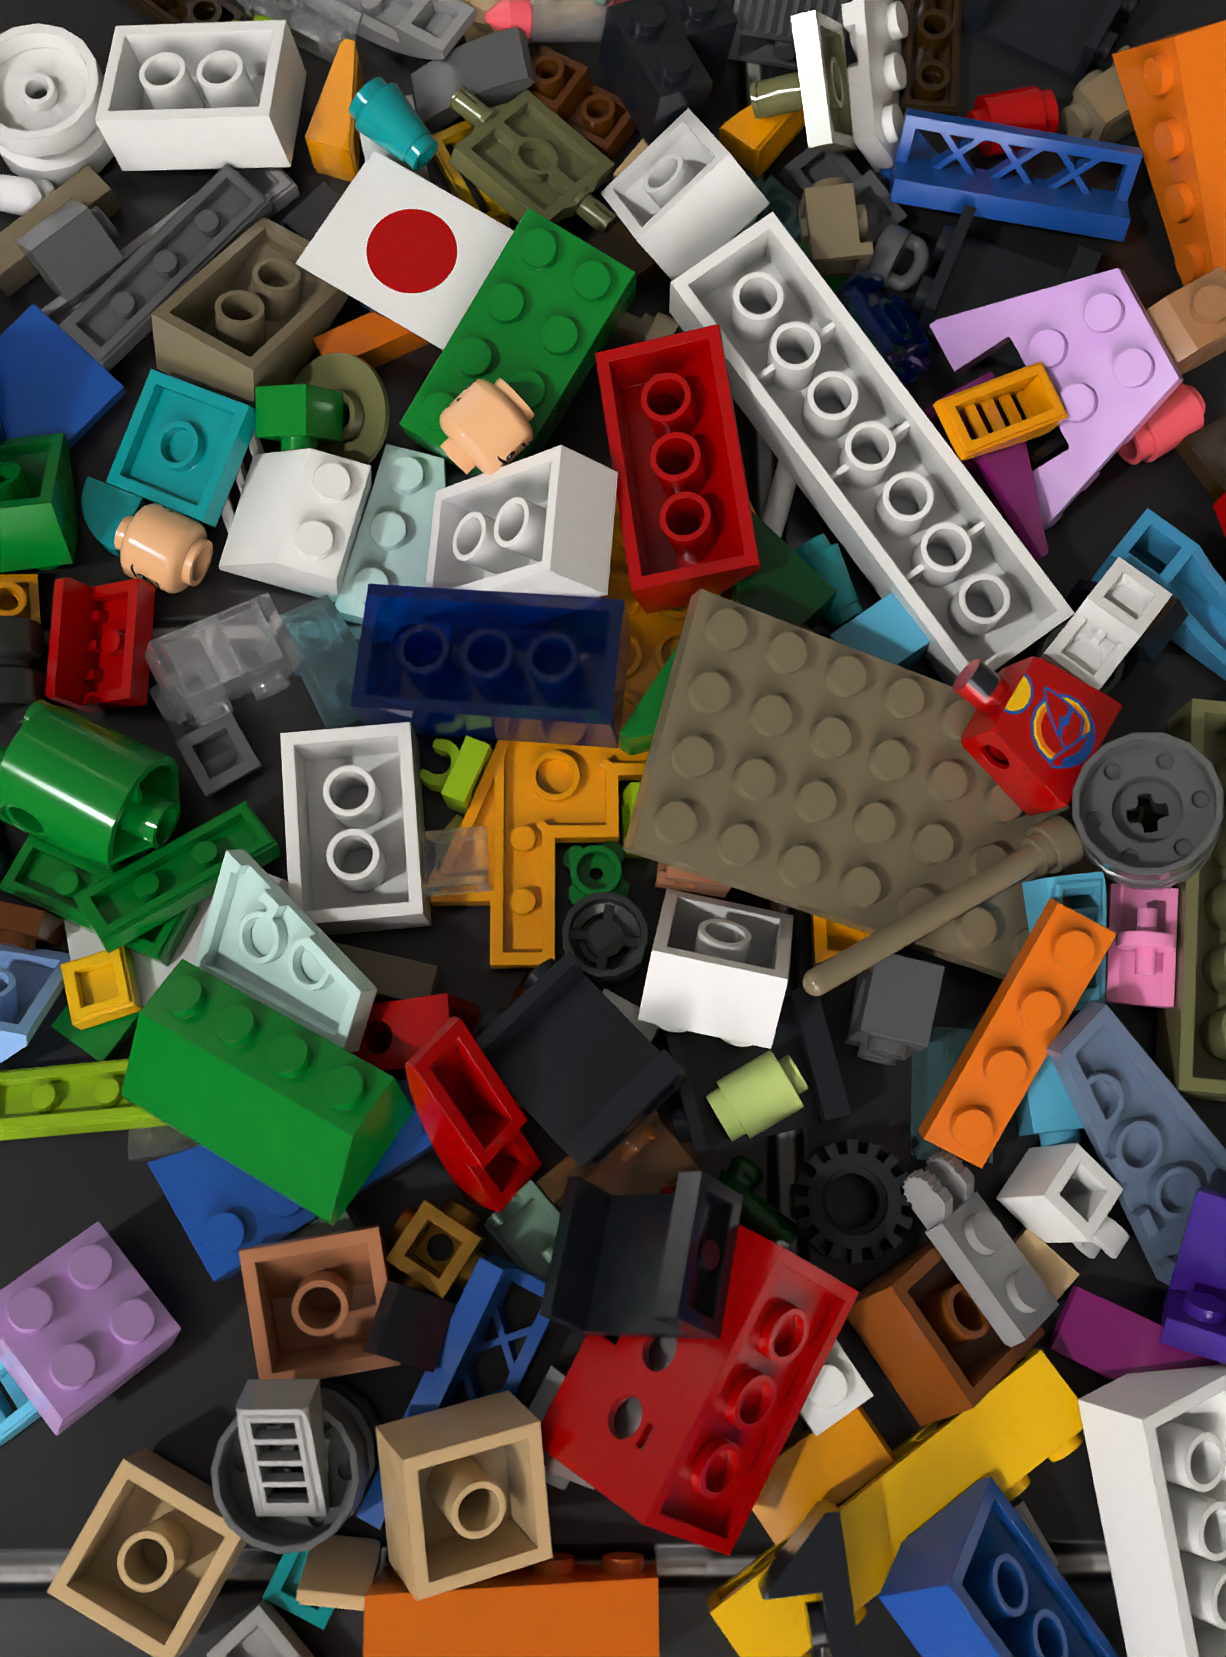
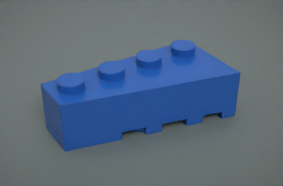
[147,1078,435,1282]

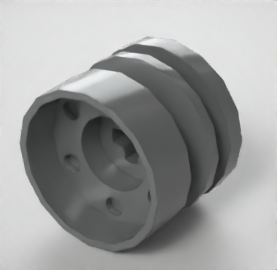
[1072,732,1223,890]
[211,1378,381,1554]

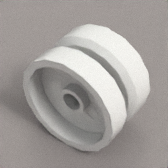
[0,23,114,188]

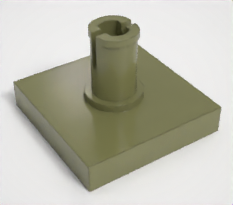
[750,10,858,154]

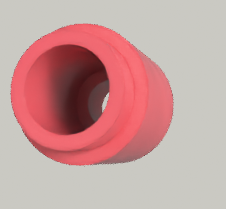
[1117,383,1206,465]

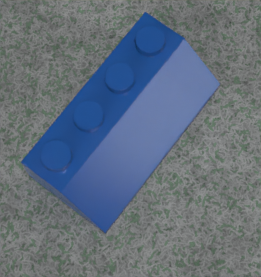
[878,1477,1120,1657]

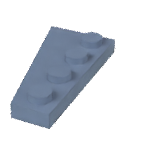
[1046,1000,1226,1285]

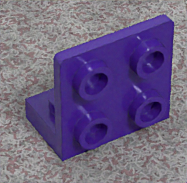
[1160,1187,1226,1364]

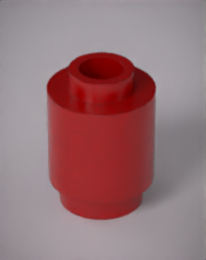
[966,85,1059,157]

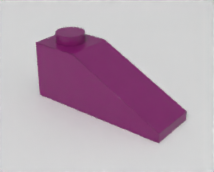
[923,371,1049,561]

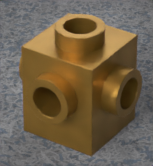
[385,1196,487,1298]

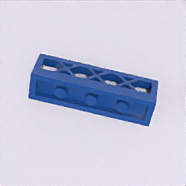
[889,108,1143,242]
[356,1254,553,1530]

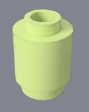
[705,1050,809,1142]

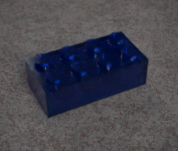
[350,584,632,748]

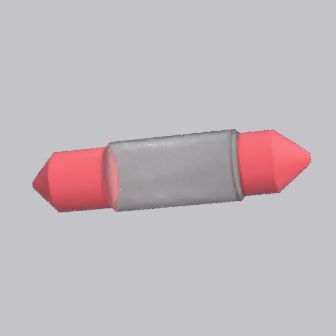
[485,0,630,43]

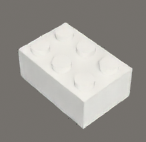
[95,20,307,171]
[423,445,618,630]
[280,722,432,936]

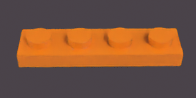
[918,897,1117,1169]

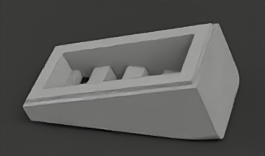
[236,1379,330,1516]

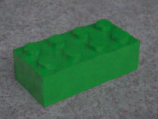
[399,208,637,477]

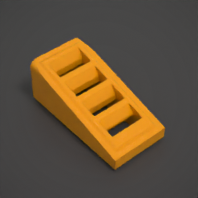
[305,38,364,182]
[718,104,805,182]
[933,361,1068,462]

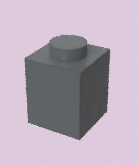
[15,199,125,302]

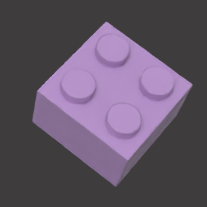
[0,1221,181,1436]

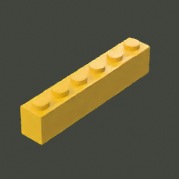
[706,1347,1084,1657]

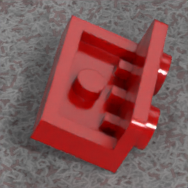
[45,577,156,713]

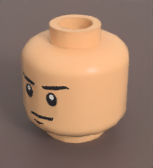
[439,378,535,475]
[114,503,213,594]

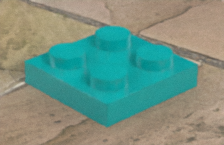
[106,369,256,527]

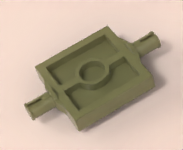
[449,86,618,233]

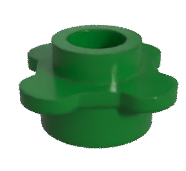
[563,841,630,905]

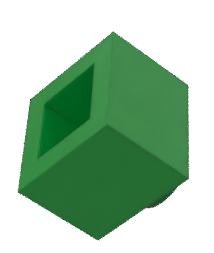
[255,384,343,451]

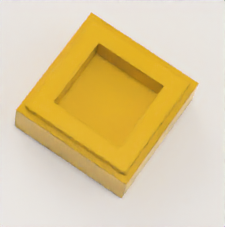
[61,945,143,1030]

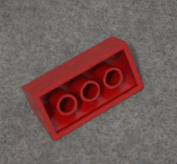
[595,324,761,614]

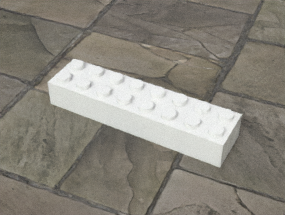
[669,211,1075,687]

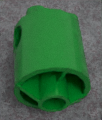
[0,700,180,873]

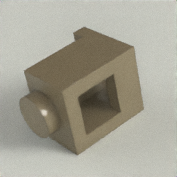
[1060,45,1135,143]
[798,177,874,279]

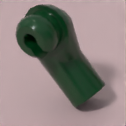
[718,1155,798,1249]

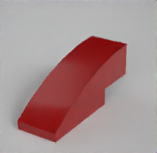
[405,1016,542,1213]

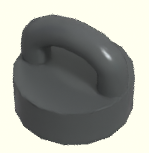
[865,222,929,291]

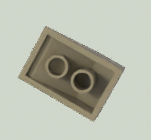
[151,216,350,410]

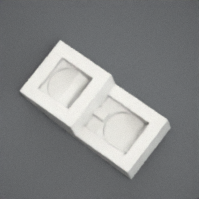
[1040,557,1173,690]

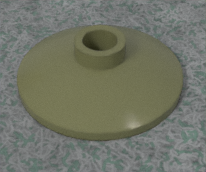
[293,353,390,465]

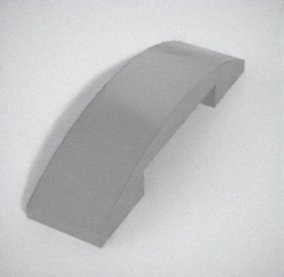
[303,0,477,60]

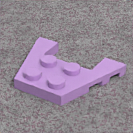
[929,268,1184,530]

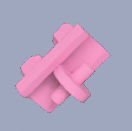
[1105,883,1179,1009]

